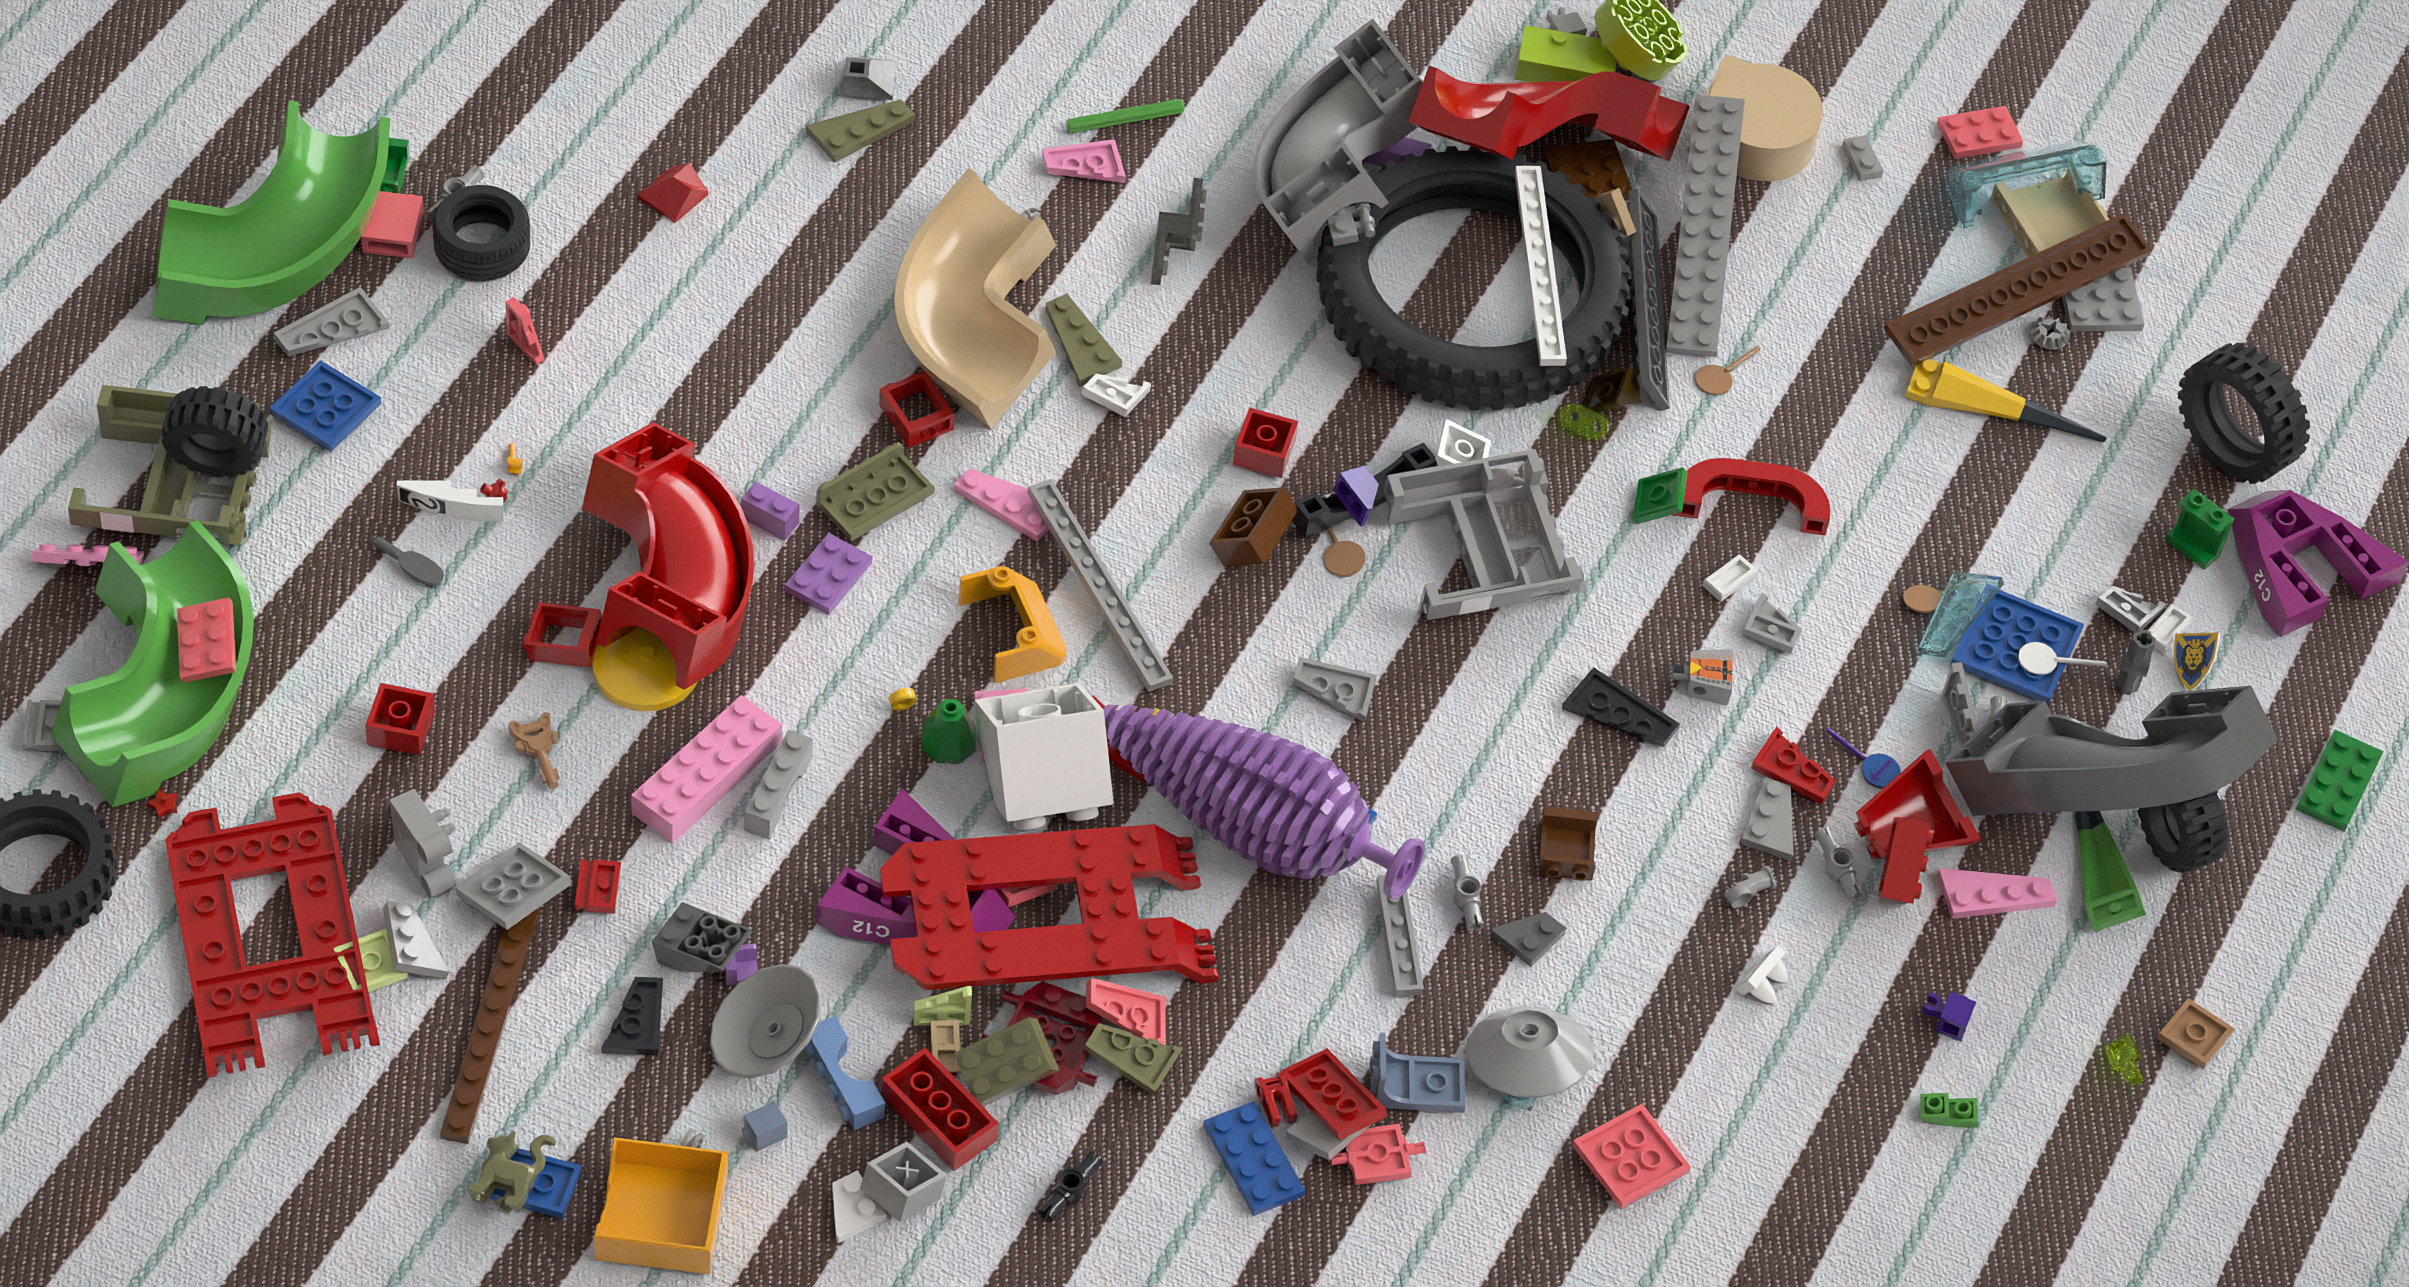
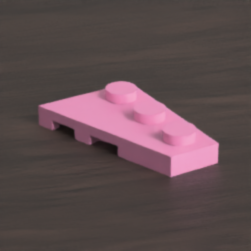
[1042,140,1126,183]

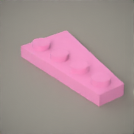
[32,543,144,566]
[1937,868,2057,919]

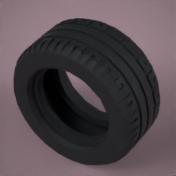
[432,185,531,281]

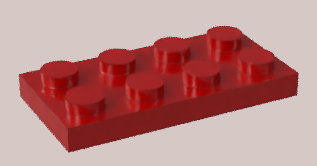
[1280,1048,1387,1140]

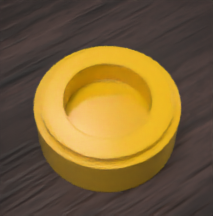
[888,688,917,711]

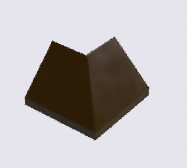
[1578,365,1642,418]

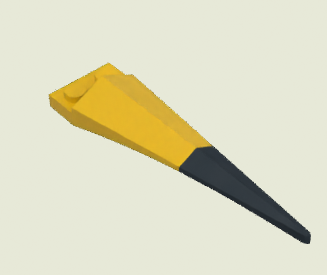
[1904,359,2107,442]

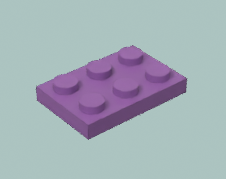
[785,533,873,615]

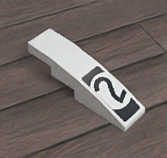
[397,481,504,522]

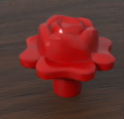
[480,479,508,503]

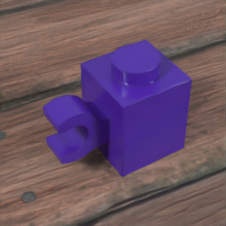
[1922,992,1976,1041]

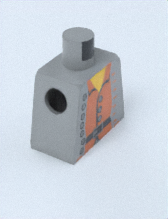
[1672,649,1733,705]

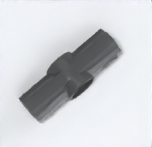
[2116,629,2156,695]

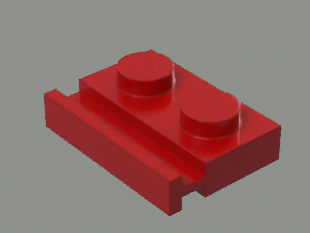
[575,859,621,914]

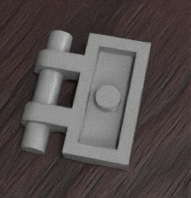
[1326,202,1376,246]

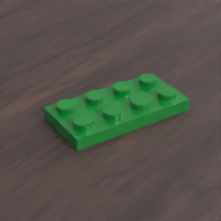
[2296,729,2384,832]

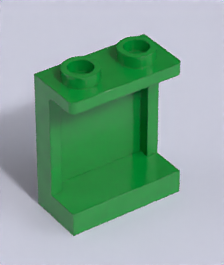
[380,138,410,194]
[2164,489,2234,570]

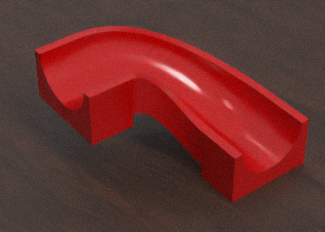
[582,422,754,690]

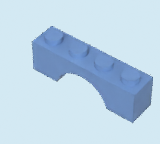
[804,1016,885,1130]

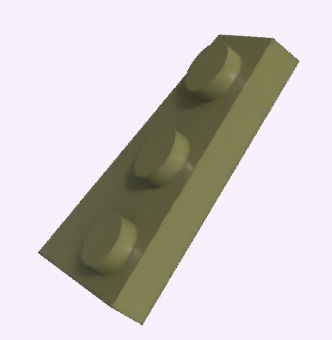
[1082,1023,1183,1095]

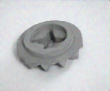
[2030,315,2070,350]

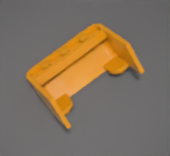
[958,566,1066,683]

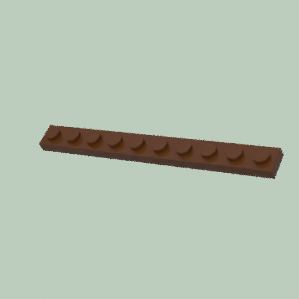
[440,907,541,1144]

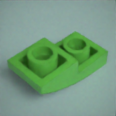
[1920,1093,1978,1128]

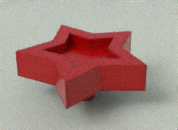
[146,789,178,819]

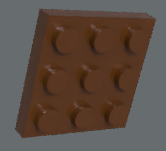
[1542,139,1632,201]

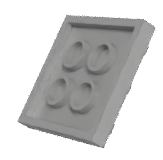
[2062,268,2145,332]
[455,842,572,930]

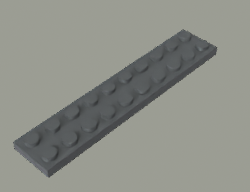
[1627,188,1670,411]

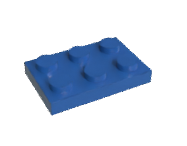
[489,1148,582,1219]

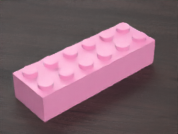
[631,695,782,844]

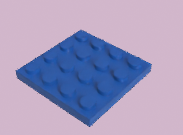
[1950,585,2084,705]

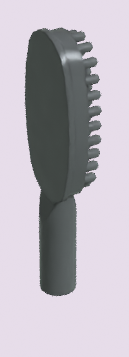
[373,537,444,587]

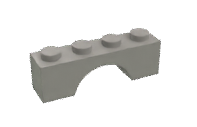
[744,730,813,840]

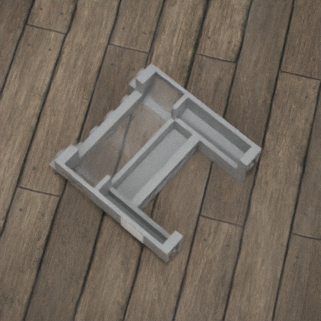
[1384,449,1588,620]

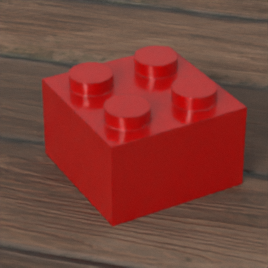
[1232,407,1298,478]
[365,683,435,755]

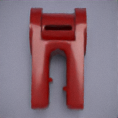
[1254,1072,1297,1128]

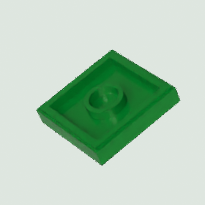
[1633,467,1688,524]

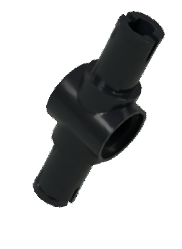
[1038,1151,1103,1223]

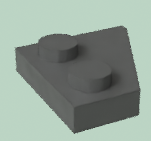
[1490,912,1567,967]

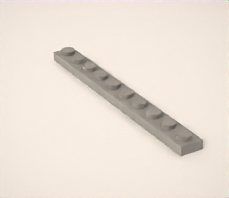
[1027,479,1173,692]

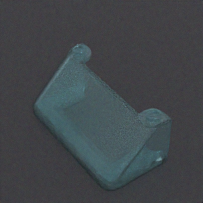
[1946,140,2107,229]

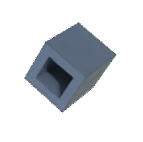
[741,1101,788,1151]

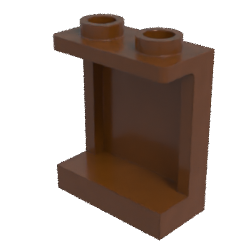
[1538,806,1598,881]

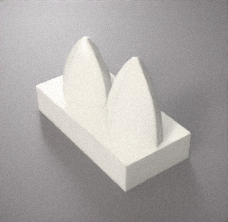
[1735,945,1788,1004]

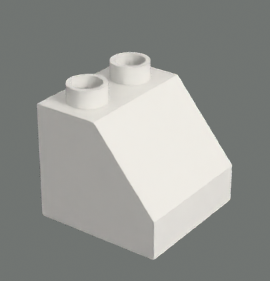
[975,683,1113,830]

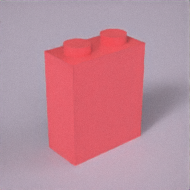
[361,191,424,258]

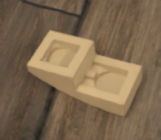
[930,1020,961,1073]

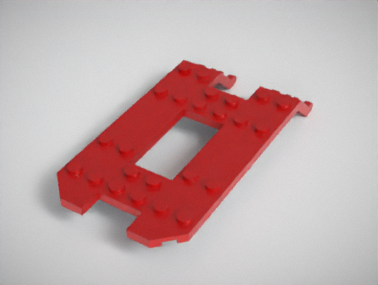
[165,792,380,1078]
[879,824,1219,990]

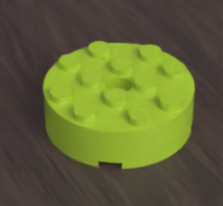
[1594,0,1687,81]

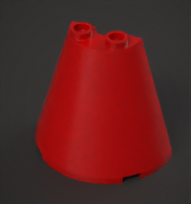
[1854,748,1981,860]

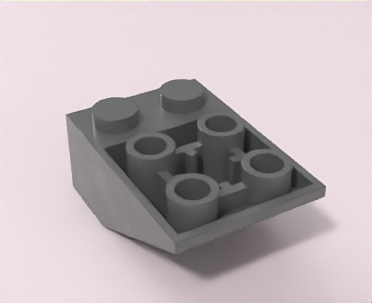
[652,902,752,972]

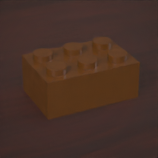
[1209,487,1298,566]

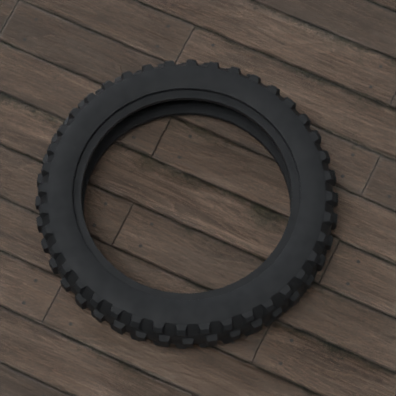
[1316,146,1632,411]

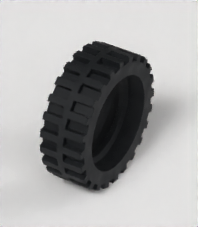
[2178,342,2310,484]
[0,789,116,940]

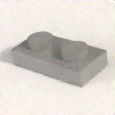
[1842,135,1884,181]

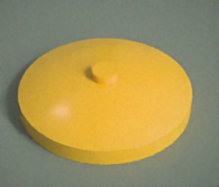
[592,627,697,711]

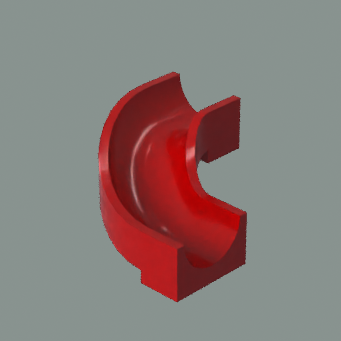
[1408,66,1690,161]

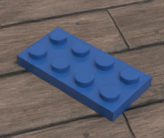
[1203,1101,1305,1216]

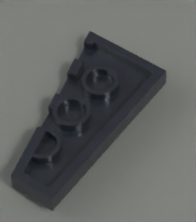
[1562,667,1680,747]

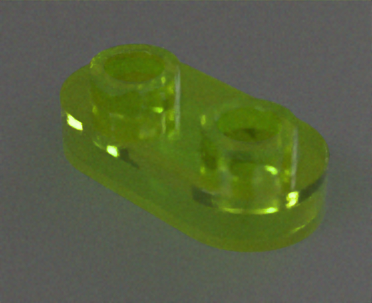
[1559,403,1610,440]

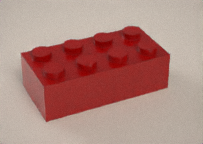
[881,1048,999,1171]

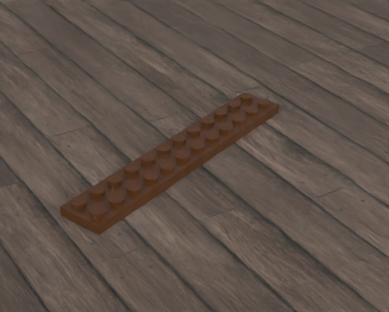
[1884,213,2152,367]

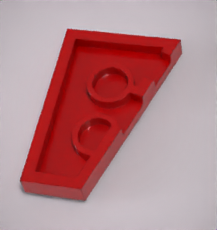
[1751,726,1836,805]

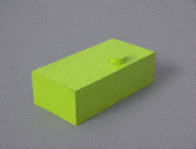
[1515,25,1617,82]

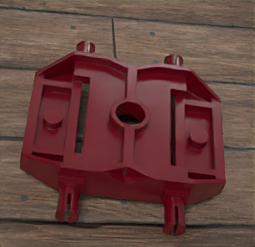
[979,981,1102,1095]

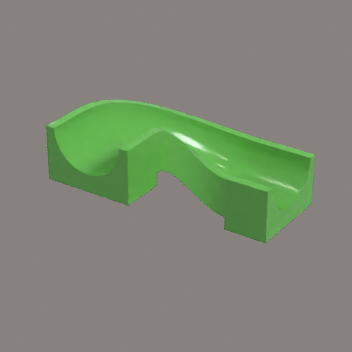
[152,100,390,325]
[51,520,254,808]

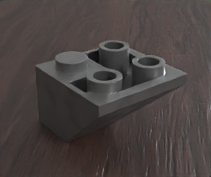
[843,56,896,100]

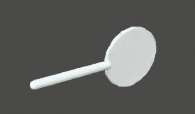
[2018,642,2107,675]

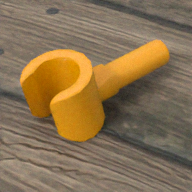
[507,443,523,474]

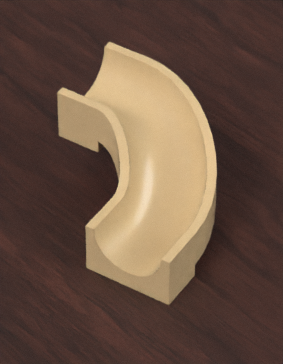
[894,168,1056,429]

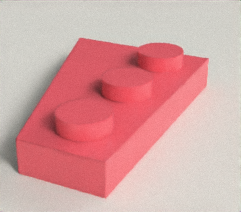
[1086,978,1166,1045]

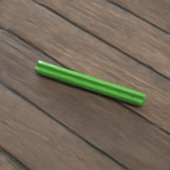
[1066,99,1184,133]

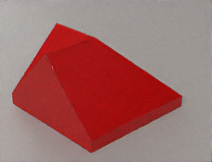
[637,163,708,223]

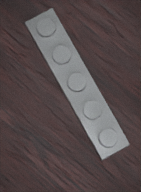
[1376,875,1424,996]

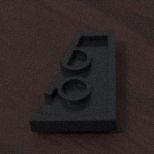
[601,977,663,1055]

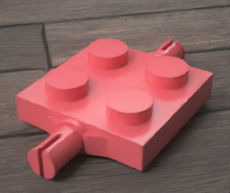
[1330,1124,1426,1185]

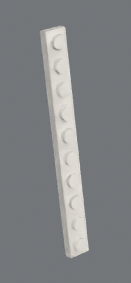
[1515,166,1567,366]

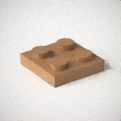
[2157,998,2235,1070]

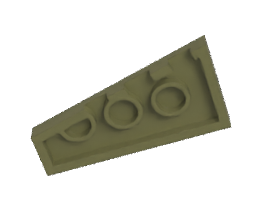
[806,99,915,162]
[1045,293,1122,387]

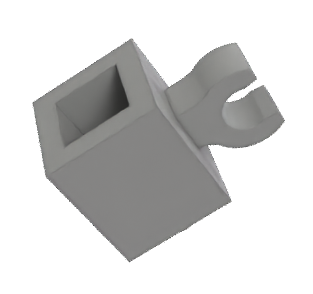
[1546,7,1587,36]

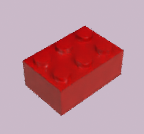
[1877,817,1934,904]

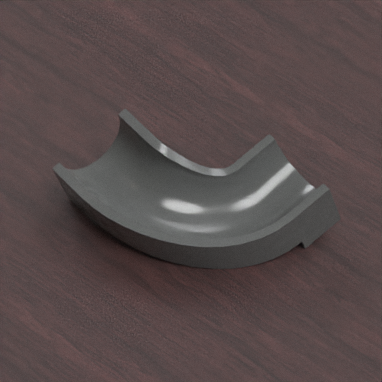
[1945,686,2278,816]

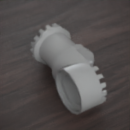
[1724,866,1777,908]

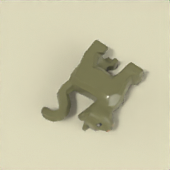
[468,1130,556,1214]

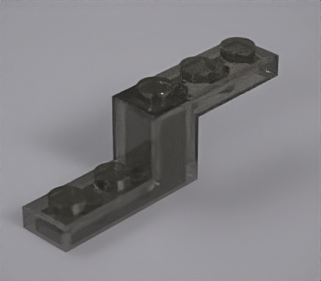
[1151,178,1207,285]

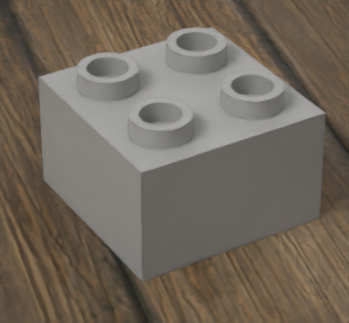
[860,1142,947,1222]

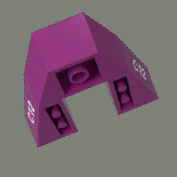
[2228,490,2409,637]
[816,789,1016,945]

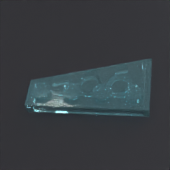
[1919,571,2004,657]

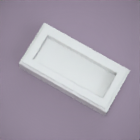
[1702,554,1758,602]
[2148,604,2193,654]

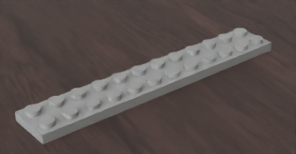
[1666,95,1745,357]

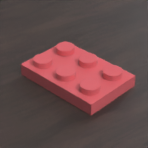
[1937,106,2023,159]
[177,597,236,683]

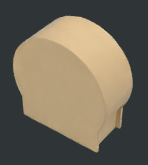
[1687,54,1823,181]

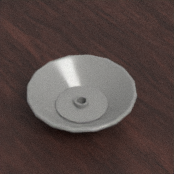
[710,964,822,1079]
[1466,1006,1593,1098]

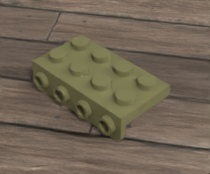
[816,442,935,541]

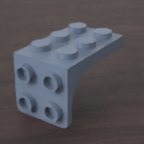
[1369,1032,1466,1112]

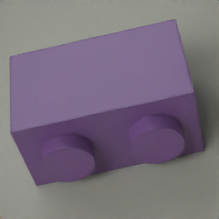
[741,481,800,541]

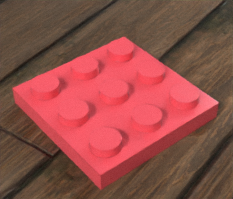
[1572,1104,1691,1209]

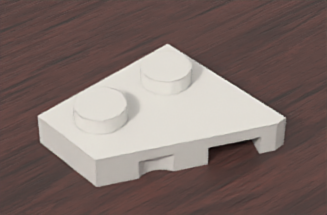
[1082,374,1151,417]
[832,1171,886,1243]

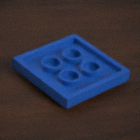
[270,360,382,452]

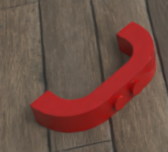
[1672,458,1830,536]

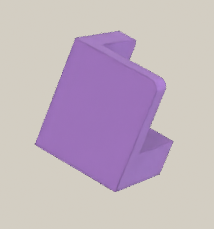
[724,944,758,985]

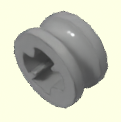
[681,1129,704,1148]

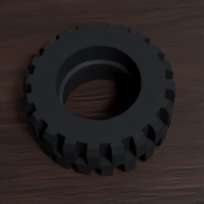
[160,386,268,478]
[2137,791,2230,873]

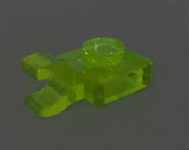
[2104,1033,2143,1086]

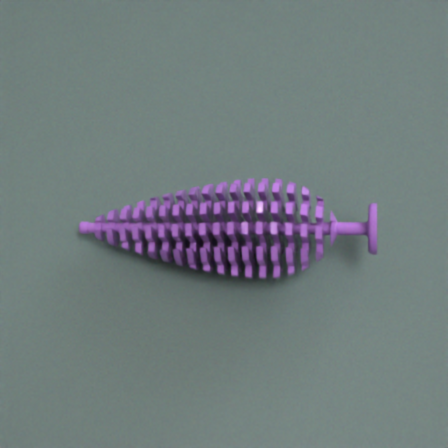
[1102,705,1425,900]

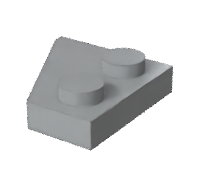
[1742,593,1802,654]

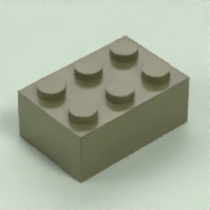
[953,1017,1060,1106]

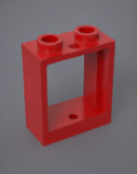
[879,371,955,448]
[522,602,602,668]

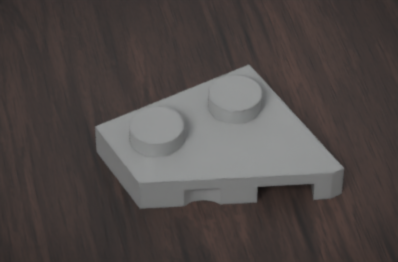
[2095,586,2167,633]

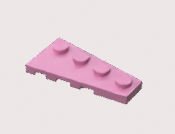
[954,468,1069,542]

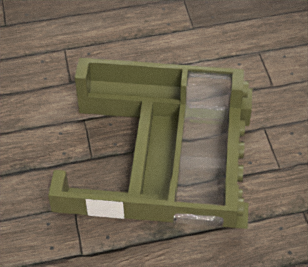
[68,385,272,545]

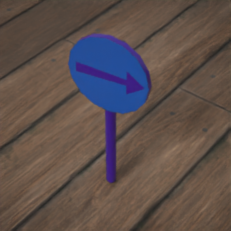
[1826,728,1901,788]

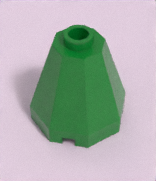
[921,699,976,764]

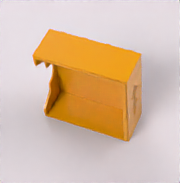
[594,1137,728,1274]

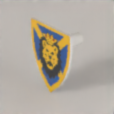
[2174,632,2220,691]

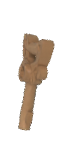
[508,712,559,789]

